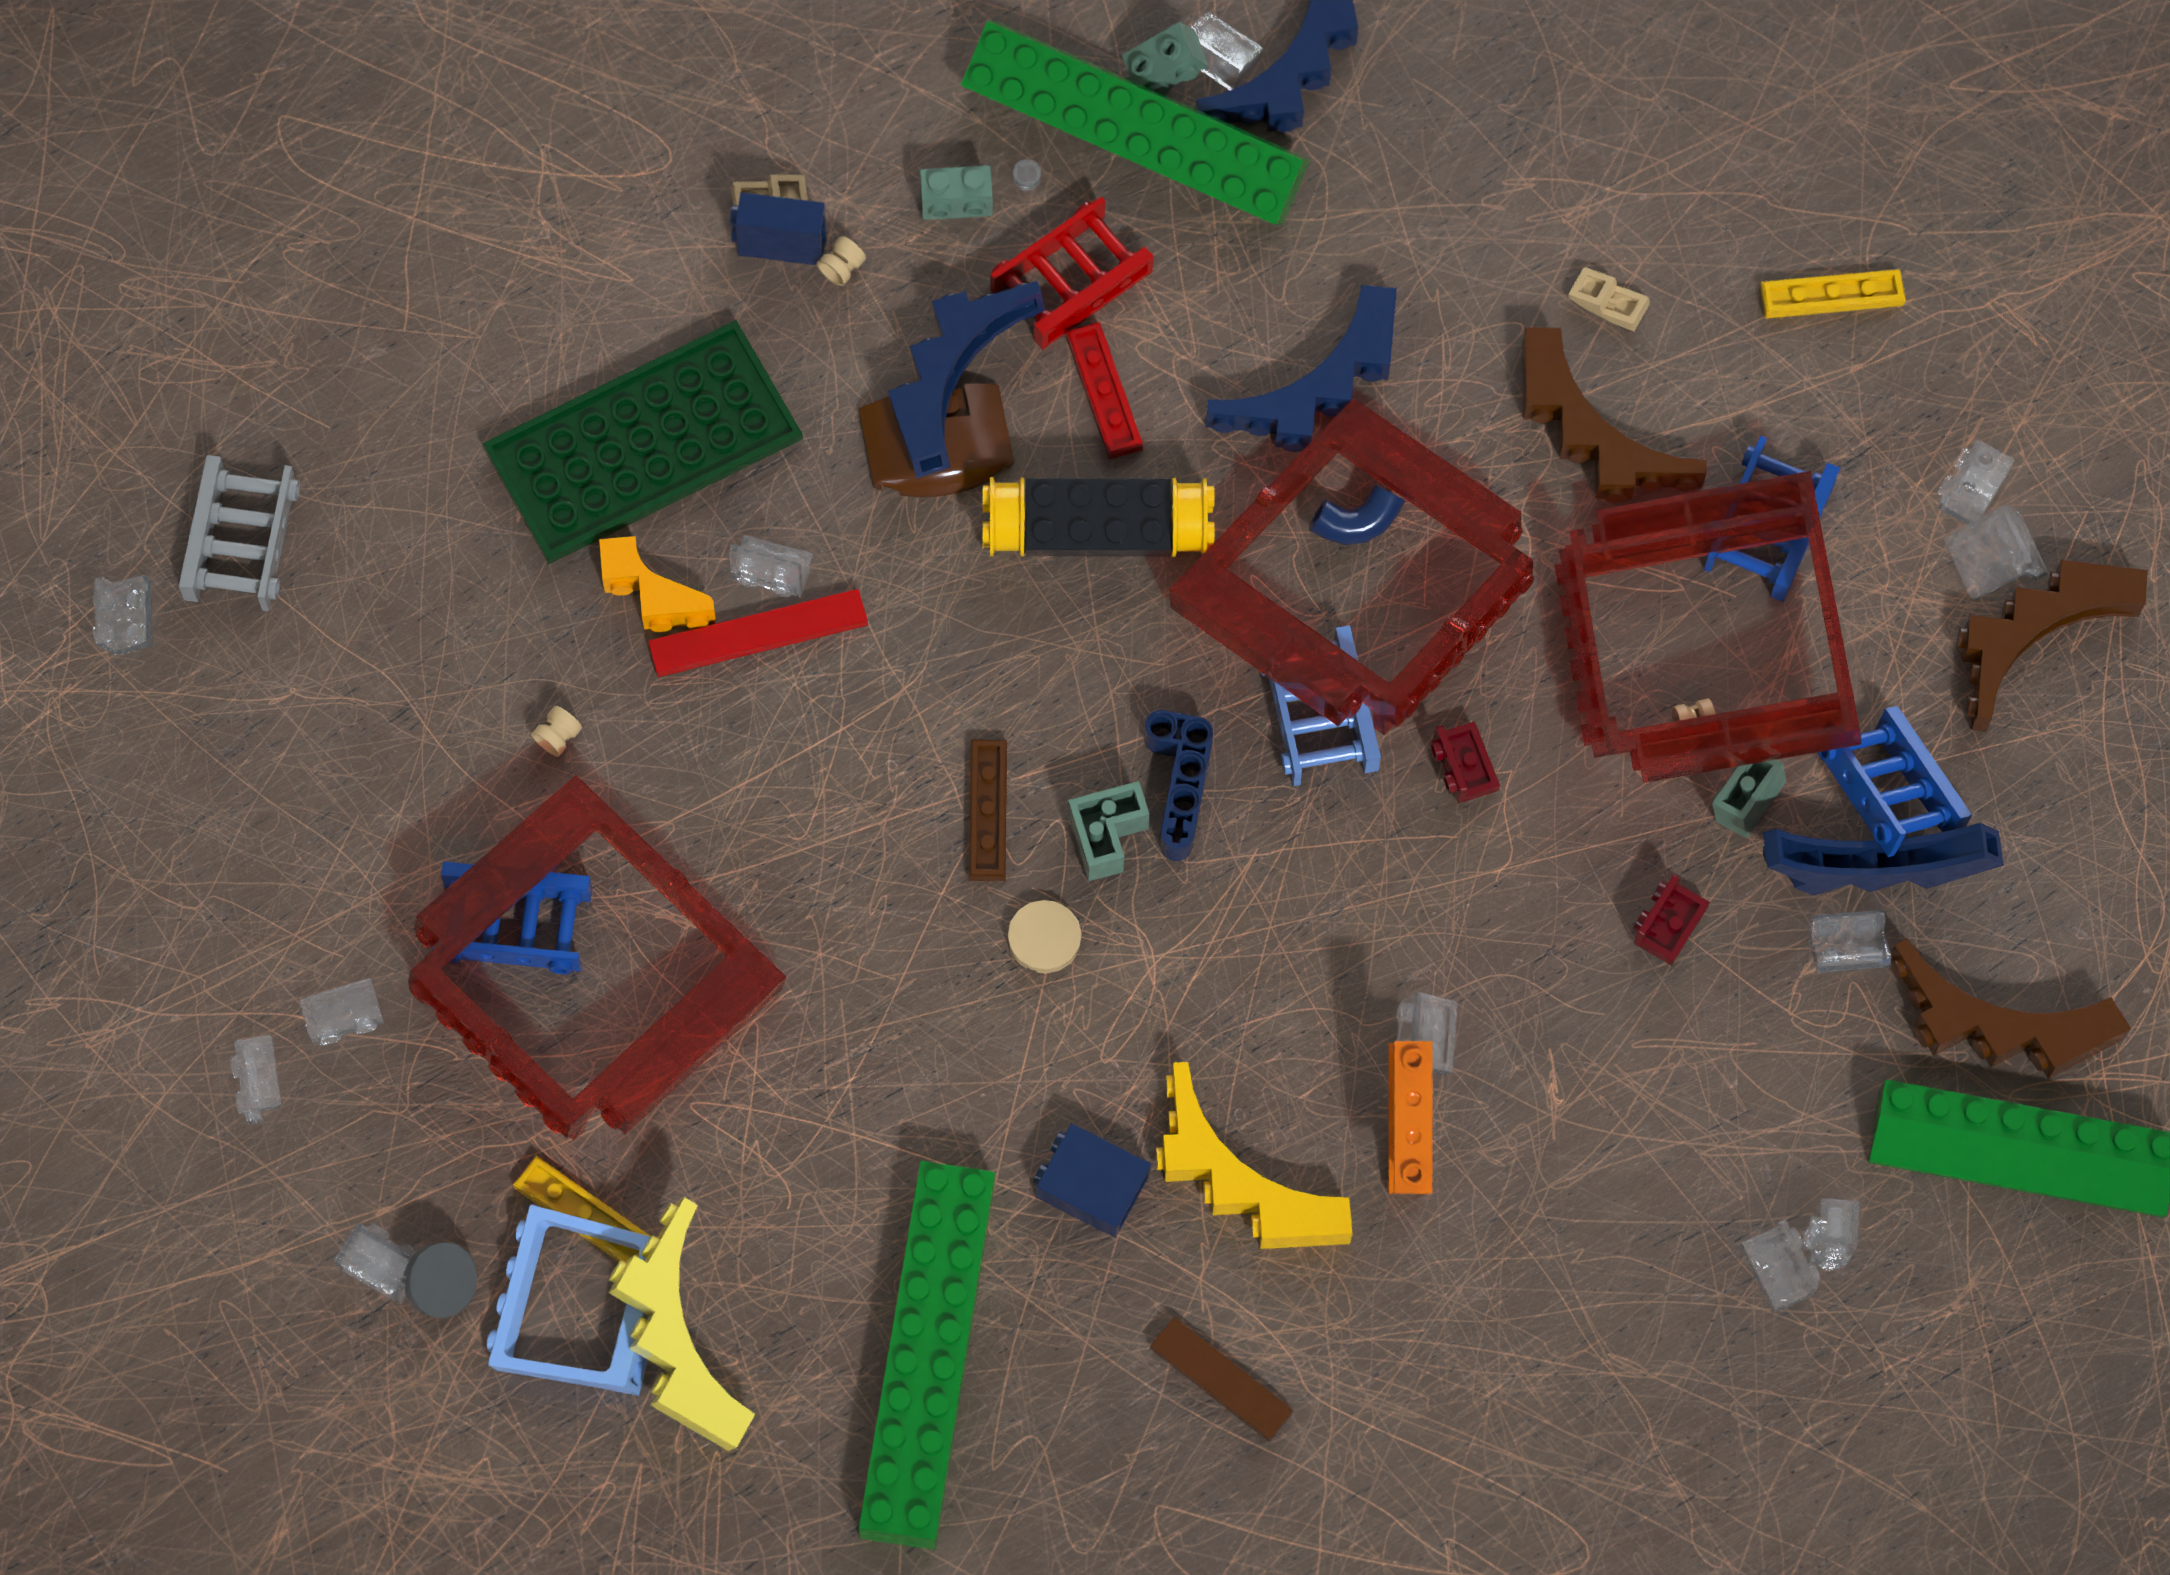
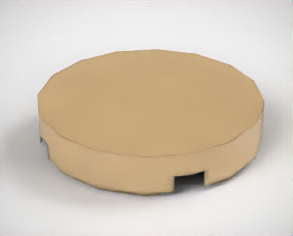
[1008,900,1082,974]

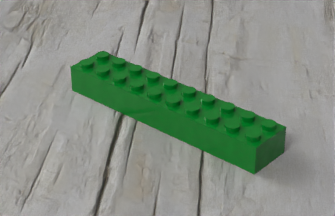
[961,21,1310,225]
[859,1161,995,1550]

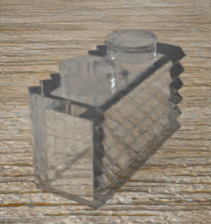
[334,1222,418,1305]

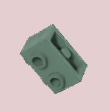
[1122,22,1208,95]
[920,165,993,220]
[1712,746,1787,838]

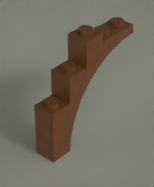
[1522,327,1707,503]
[1957,560,2148,732]
[1889,938,2131,1079]

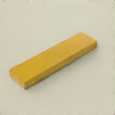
[1760,269,1906,319]
[513,1156,651,1263]

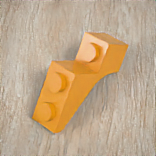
[599,536,716,632]

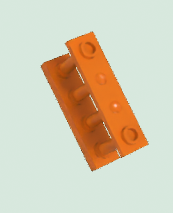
[1388,1041,1432,1194]

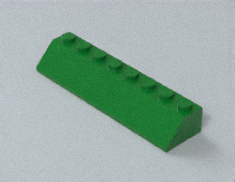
[1868,1079,2170,1218]

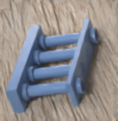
[1258,625,1381,786]

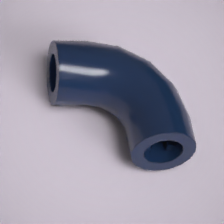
[1309,484,1405,545]

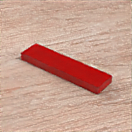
[1066,322,1143,460]

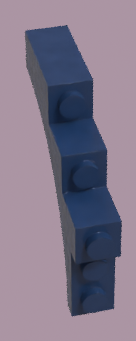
[1196,0,1359,132]
[888,281,1045,479]
[1206,285,1397,452]
[1763,823,2004,896]

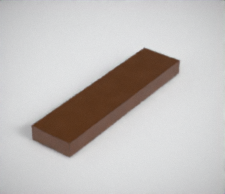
[969,739,1007,881]
[1150,1317,1293,1442]

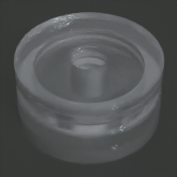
[1013,159,1041,191]

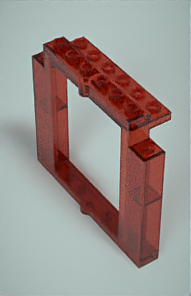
[1169,398,1534,736]
[1554,471,1862,783]
[408,775,786,1141]

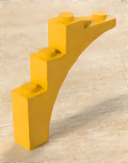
[1156,1062,1352,1249]

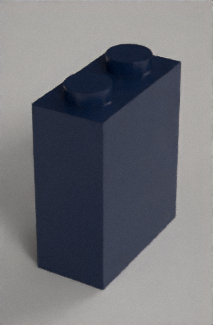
[730,192,827,265]
[1033,1123,1151,1238]

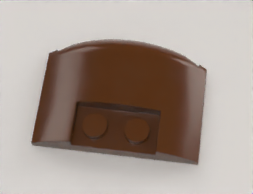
[859,383,1014,497]

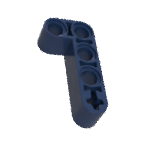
[1144,710,1213,861]

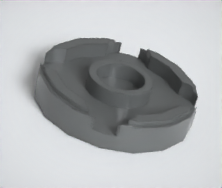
[404,1242,478,1318]

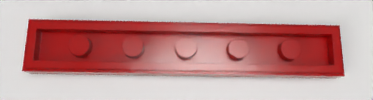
[648,589,868,678]

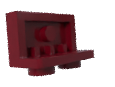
[1430,721,1500,804]
[1633,874,1710,966]

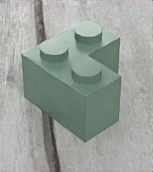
[1068,781,1149,882]

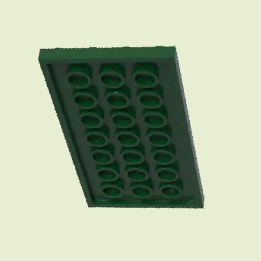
[482,320,803,565]

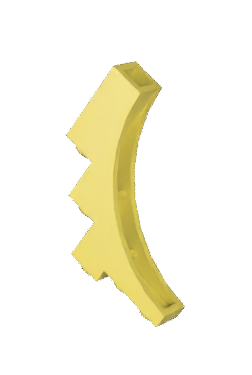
[609,1197,755,1451]

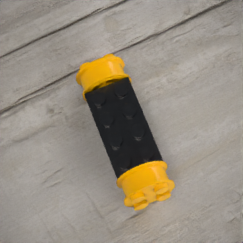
[983,477,1215,557]

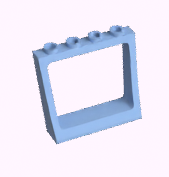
[487,1204,650,1396]

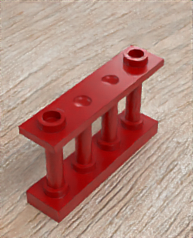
[990,197,1154,350]

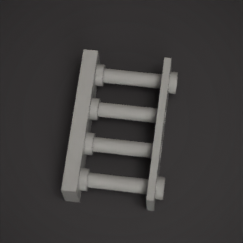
[179,455,300,611]

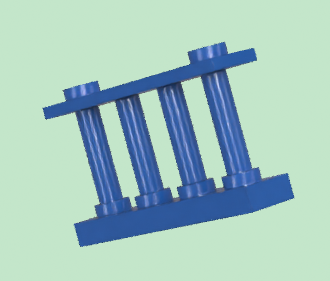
[1702,436,1840,602]
[1815,706,1972,857]
[430,861,593,975]

